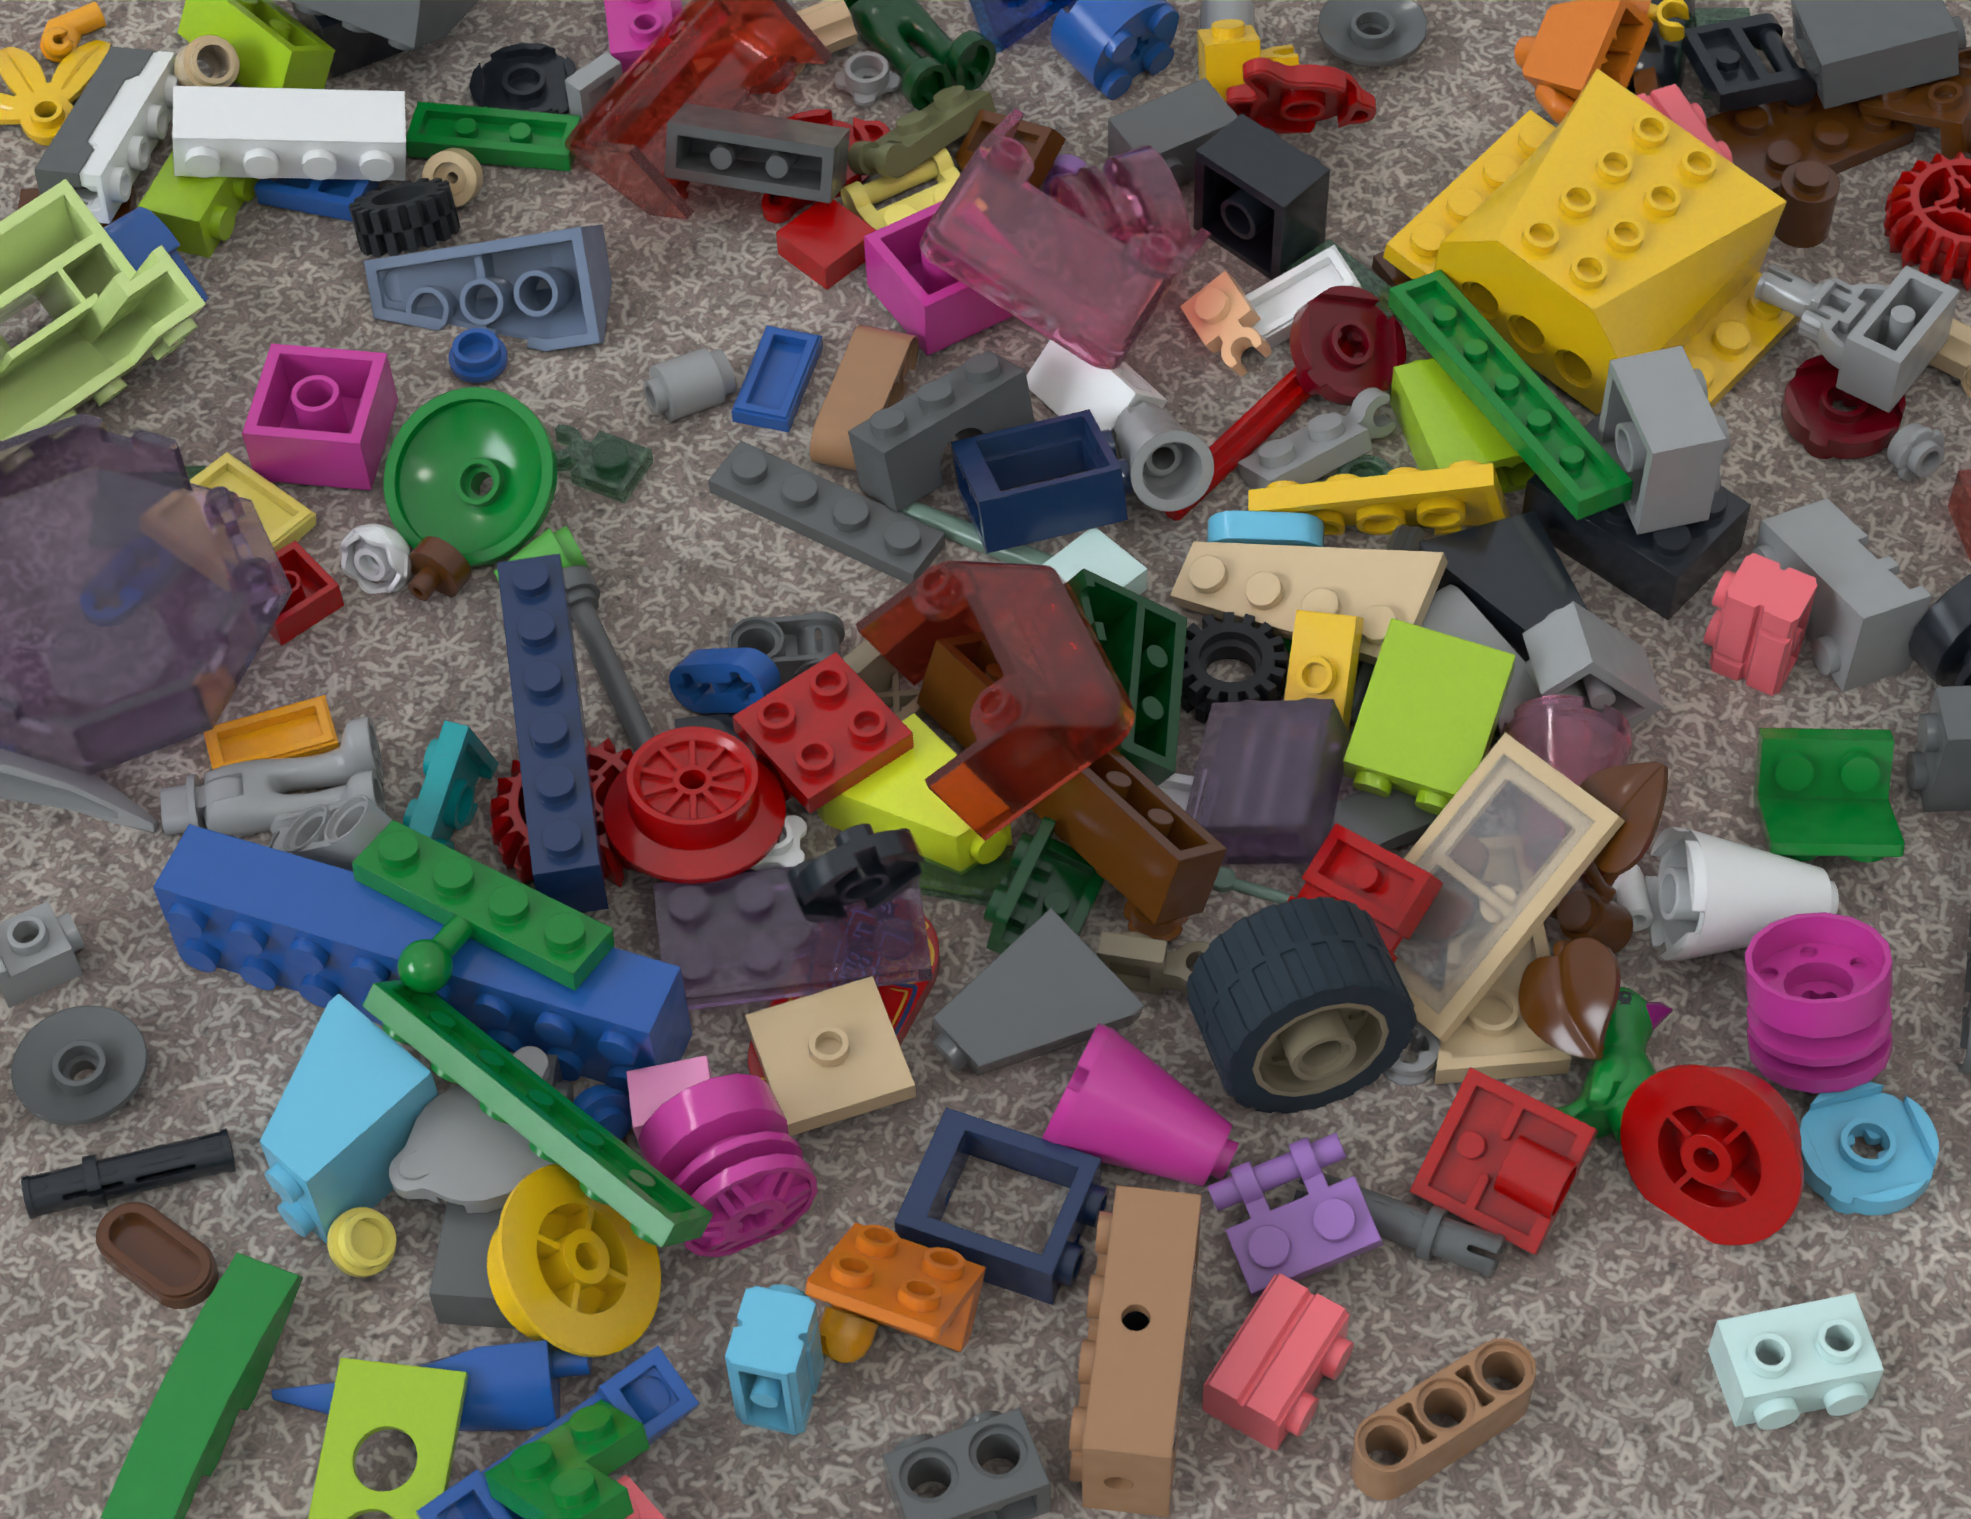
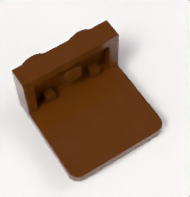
[1858,47,1971,160]

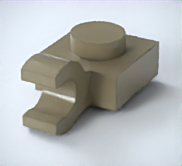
[1097,931,1210,996]

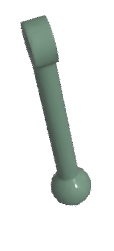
[1212,867,1298,904]

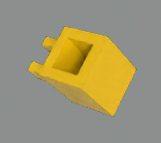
[1197,19,1299,102]

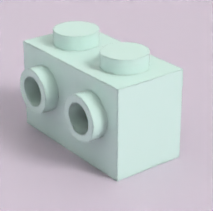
[1708,1293,1884,1430]

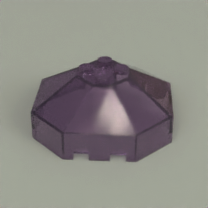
[0,413,293,775]

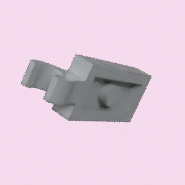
[1237,387,1397,489]

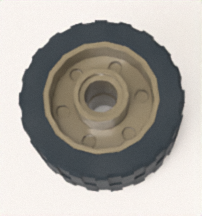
[1186,897,1417,1114]

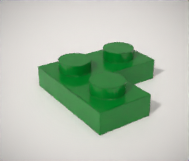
[484,1399,650,1519]

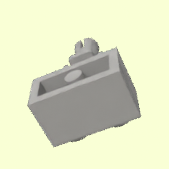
[1755,263,1960,413]

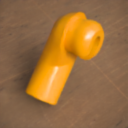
[40,1,106,63]

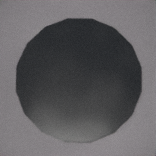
[469,43,577,115]

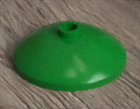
[384,387,558,567]

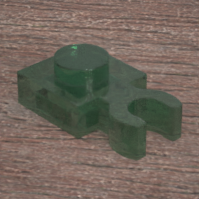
[555,424,654,503]

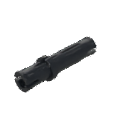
[21,1128,236,1220]

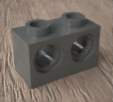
[882,1408,1051,1519]

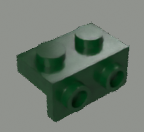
[983,816,1106,954]

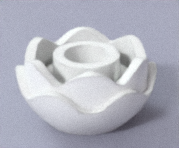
[340,524,411,594]

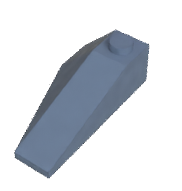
[364,224,612,351]

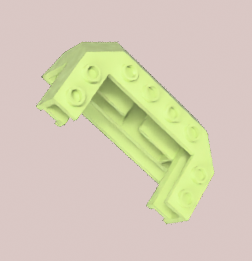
[0,179,206,472]

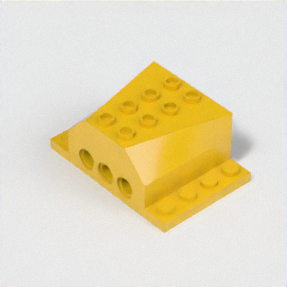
[1383,68,1801,415]

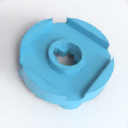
[1799,1081,1939,1216]

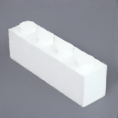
[172,86,406,181]

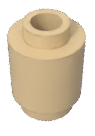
[174,35,239,87]

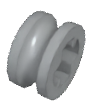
[1382,1021,1440,1086]

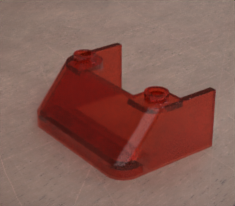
[565,0,833,219]
[855,560,1135,841]

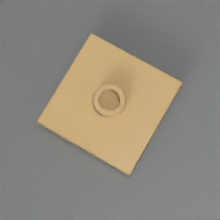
[745,976,916,1136]

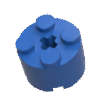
[1051,0,1179,100]

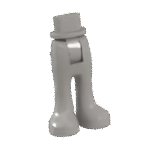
[160,716,386,839]

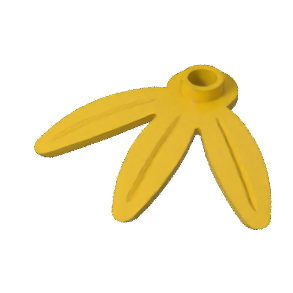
[0,40,111,146]

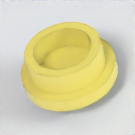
[327,1207,396,1278]

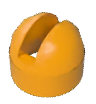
[819,1306,879,1363]

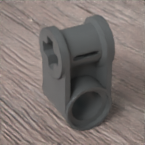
[728,612,845,686]

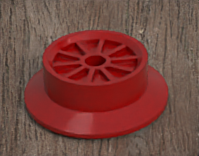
[603,726,786,884]
[1620,1064,1804,1246]

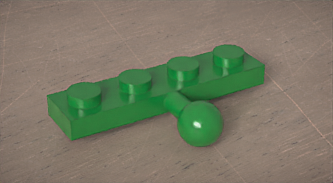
[352,820,615,994]

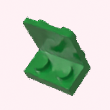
[1753,728,1905,862]

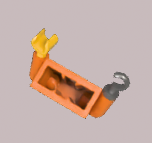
[1514,0,1689,124]

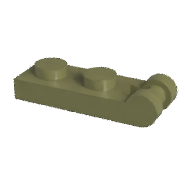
[848,85,997,178]

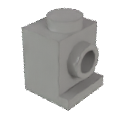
[0,901,85,1008]

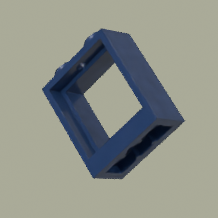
[950,409,1134,554]
[894,1107,1109,1305]

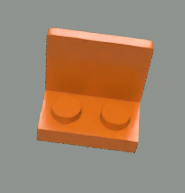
[805,1222,986,1352]

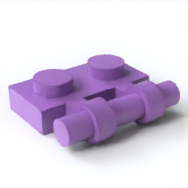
[1208,1133,1384,1297]

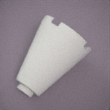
[1645,827,1839,961]

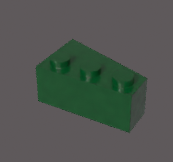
[1041,568,1187,786]

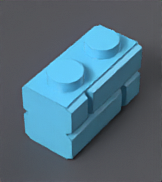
[725,1284,824,1435]

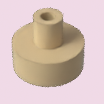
[422,148,483,207]

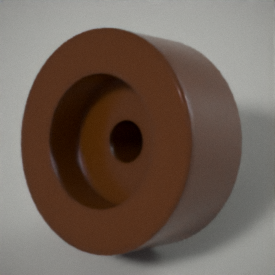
[408,536,472,601]

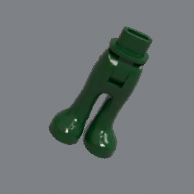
[844,0,997,111]

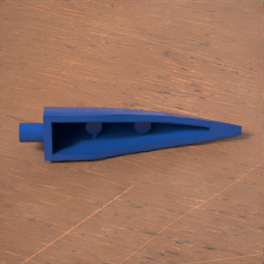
[271,1340,592,1431]

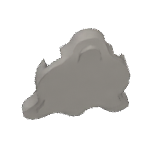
[389,1046,555,1214]

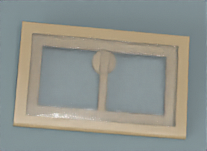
[1393,733,1625,1043]

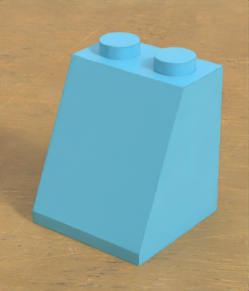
[259,993,438,1244]

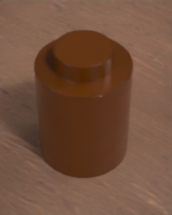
[1774,161,1840,248]

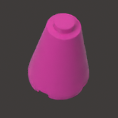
[1042,1022,1239,1187]

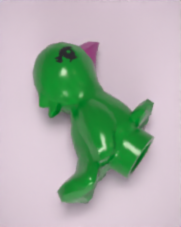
[1555,987,1673,1143]

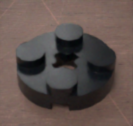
[786,823,925,923]

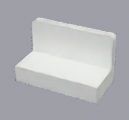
[1027,325,1168,438]

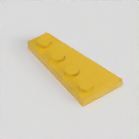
[1248,460,1511,535]

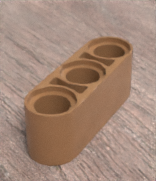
[810,324,919,472]
[1351,1338,1536,1500]

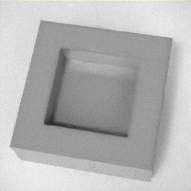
[565,52,626,128]

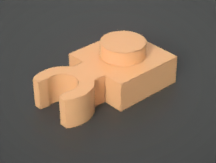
[1180,270,1271,377]

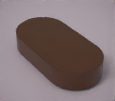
[96,1202,219,1309]

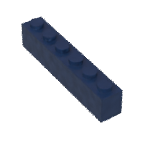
[497,553,609,913]

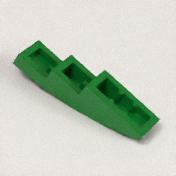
[100,1252,303,1519]

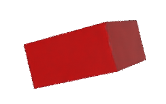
[776,199,876,290]
[232,540,344,646]

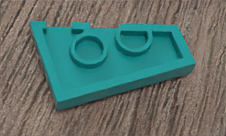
[403,720,499,850]

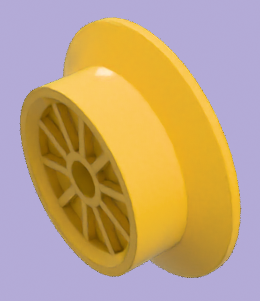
[487,1164,661,1357]

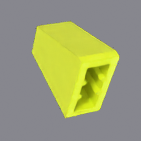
[817,713,1013,877]

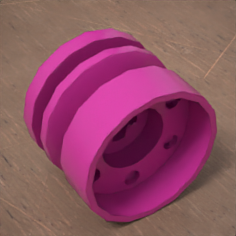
[1745,912,1893,1093]
[638,1073,818,1257]

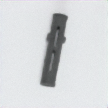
[1294,1173,1506,1279]

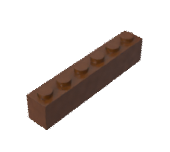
[916,631,1227,925]

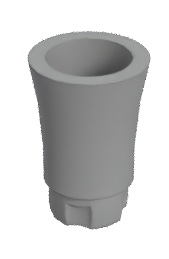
[1114,401,1214,511]

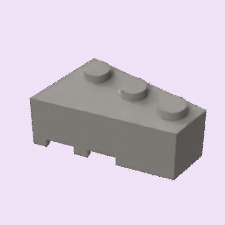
[1751,498,1932,692]

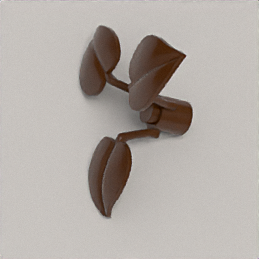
[1415,761,1668,1060]

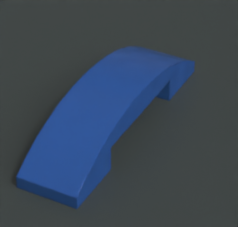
[416,1346,699,1519]

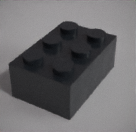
[1522,412,1751,620]

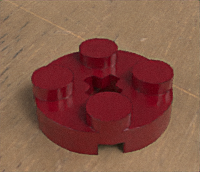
[1290,285,1406,406]
[1781,355,1906,459]

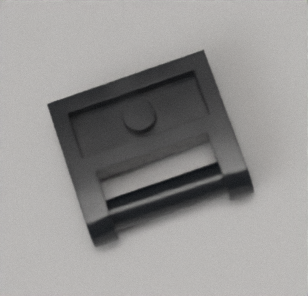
[1681,13,1817,113]

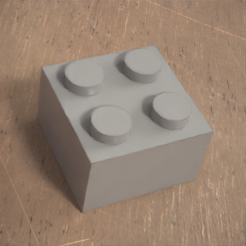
[1596,346,1730,535]

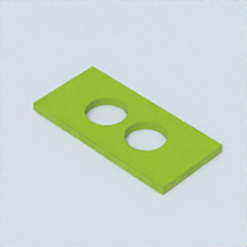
[308,1357,469,1519]

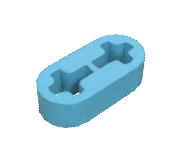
[1207,510,1324,547]

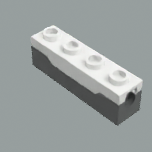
[34,46,179,224]

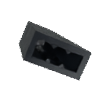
[1419,511,1587,662]

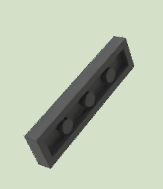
[708,441,945,587]

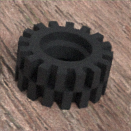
[349,178,461,257]
[1181,612,1288,729]

